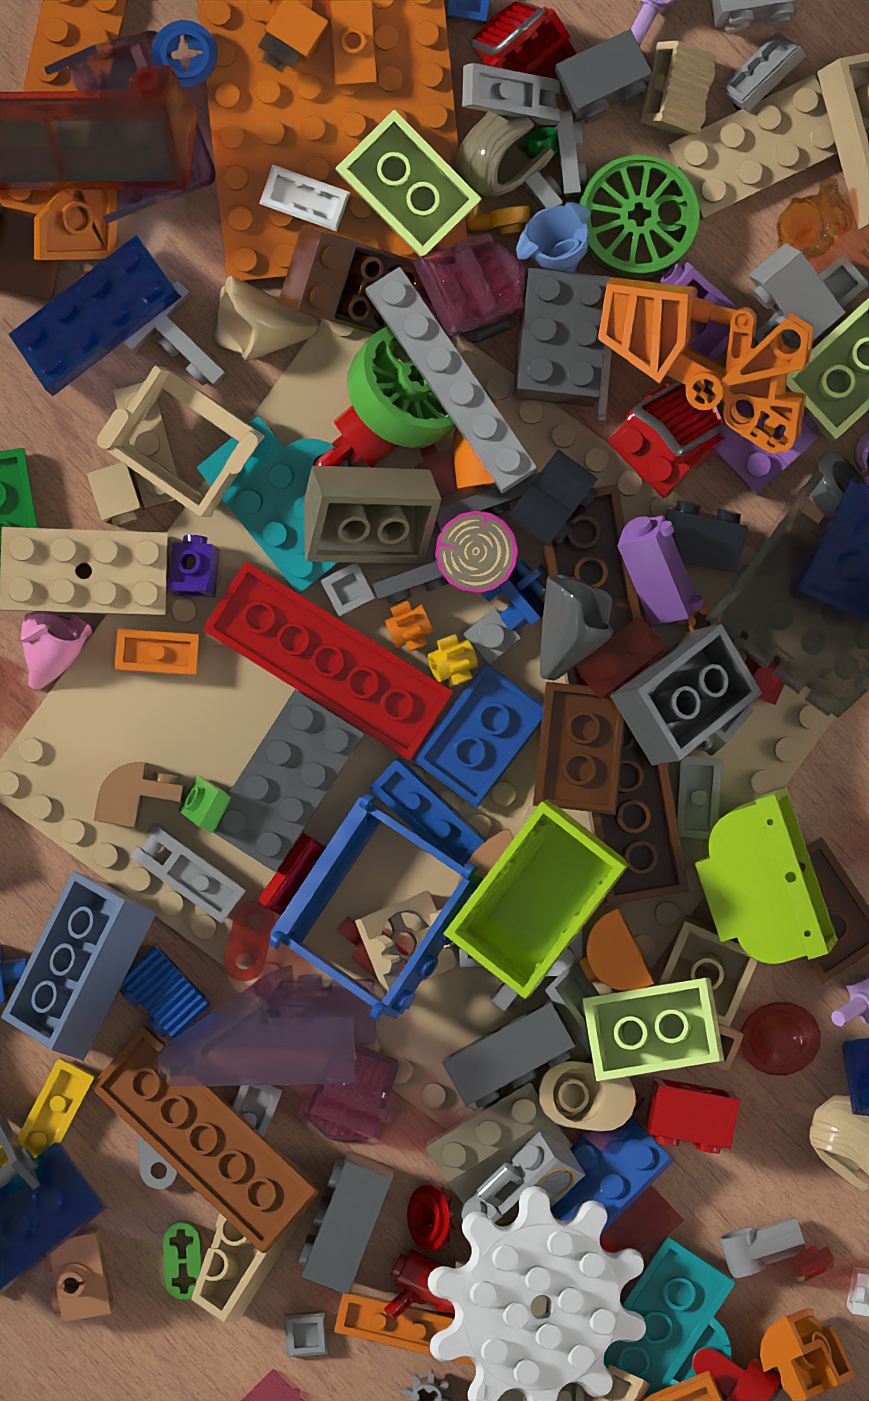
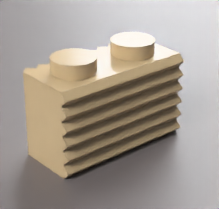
[640,40,717,135]

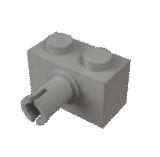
[748,243,845,341]

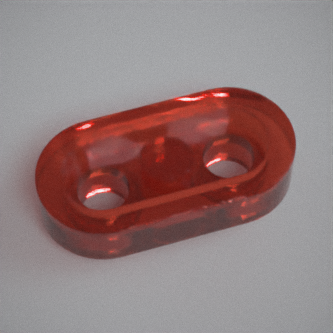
[223,901,275,982]

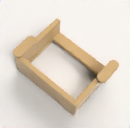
[97,365,265,517]

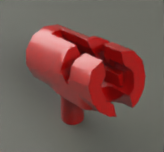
[384,1249,455,1320]

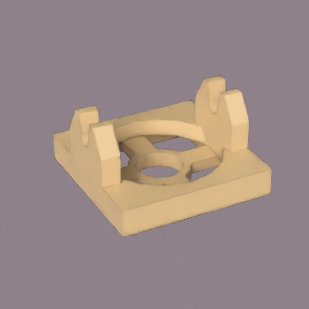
[355,890,459,996]

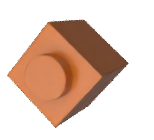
[262,0,329,60]

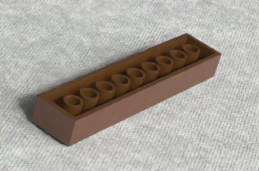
[541,484,689,905]

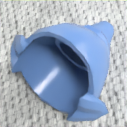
[516,202,591,273]

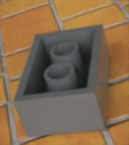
[513,268,610,406]
[610,624,763,766]
[442,999,576,1108]
[298,1151,393,1295]

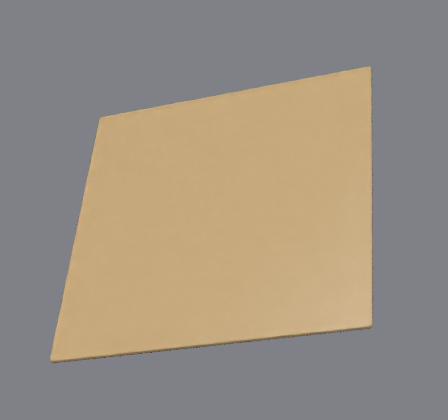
[0,315,869,1129]

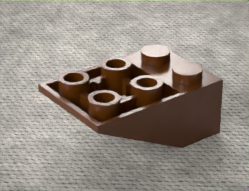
[278,224,428,334]

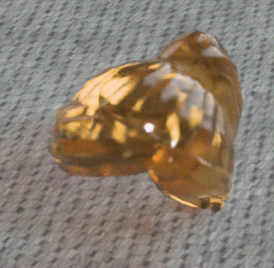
[776,178,854,262]

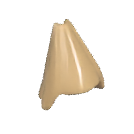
[214,276,319,360]

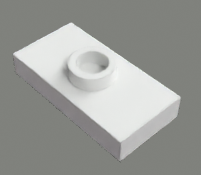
[259,165,350,232]

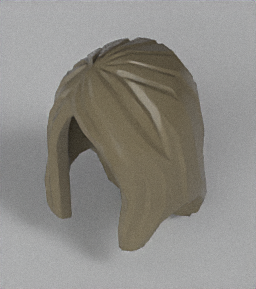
[454,112,554,197]

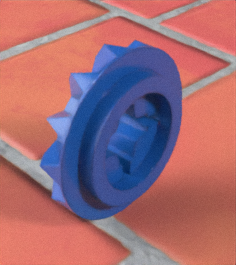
[151,20,217,87]

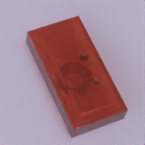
[790,1245,834,1284]

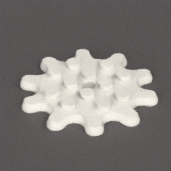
[428,1186,646,1401]

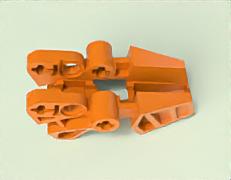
[598,277,814,454]

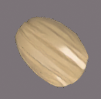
[809,1095,869,1192]

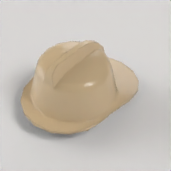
[539,1061,636,1131]

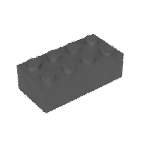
[213,689,365,873]

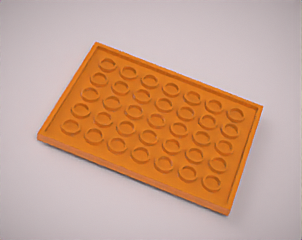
[197,0,469,281]

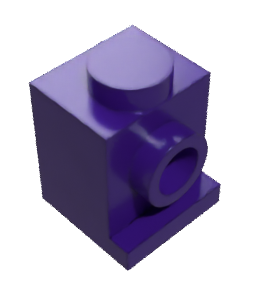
[166,535,219,598]

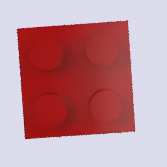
[644,1077,740,1154]

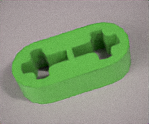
[163,1220,203,1300]

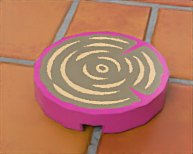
[435,511,518,594]

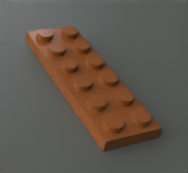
[90,1026,320,1253]

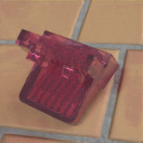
[413,233,526,339]
[297,1039,399,1144]

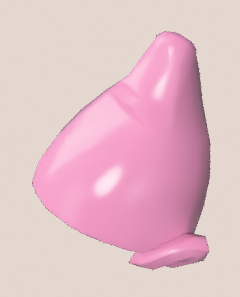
[21,612,93,690]

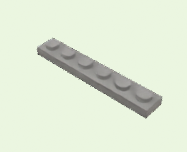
[365,267,537,494]

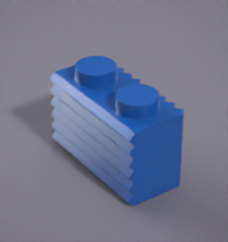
[120,944,212,1039]

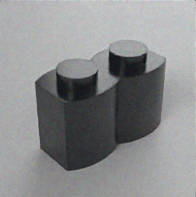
[508,449,599,547]

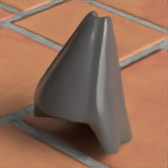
[540,574,613,681]

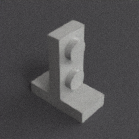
[120,281,227,388]

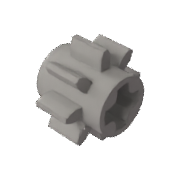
[402,1369,452,1401]

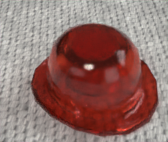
[740,1002,821,1076]

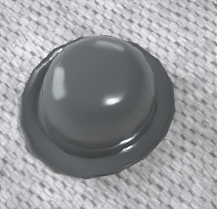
[811,451,869,521]

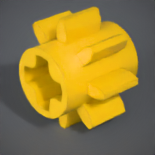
[428,634,478,687]

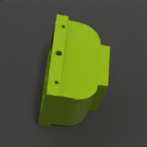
[695,786,838,964]
[443,800,629,999]

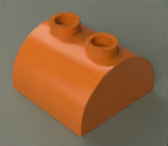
[579,908,657,991]

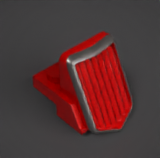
[470,0,577,78]
[606,382,726,498]

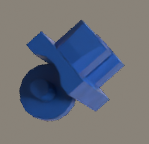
[480,559,546,631]

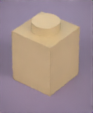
[86,462,144,527]

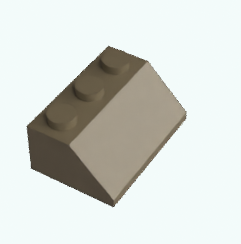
[304,466,441,564]
[425,1080,572,1204]

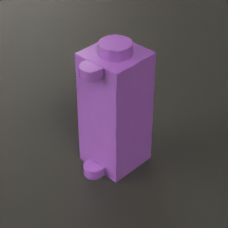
[617,515,704,626]

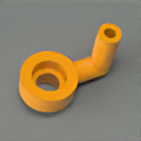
[466,192,532,236]

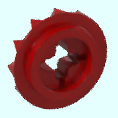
[407,1184,456,1251]

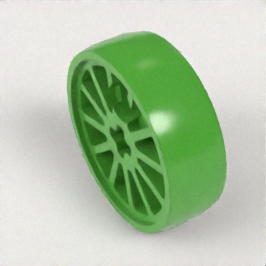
[579,154,700,279]
[347,326,456,448]

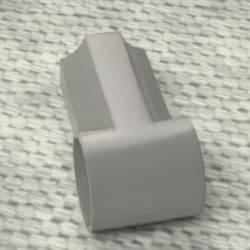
[719,1217,807,1278]

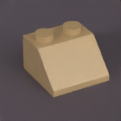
[657,914,758,1028]

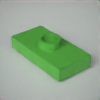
[178,775,231,833]

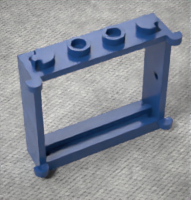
[269,793,484,1021]

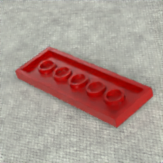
[202,561,453,761]

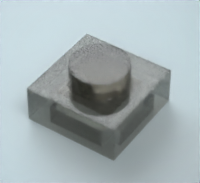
[257,32,302,73]

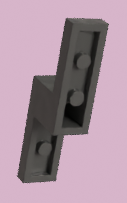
[373,472,540,605]

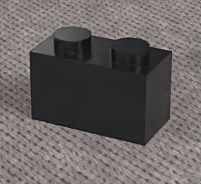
[665,500,748,574]

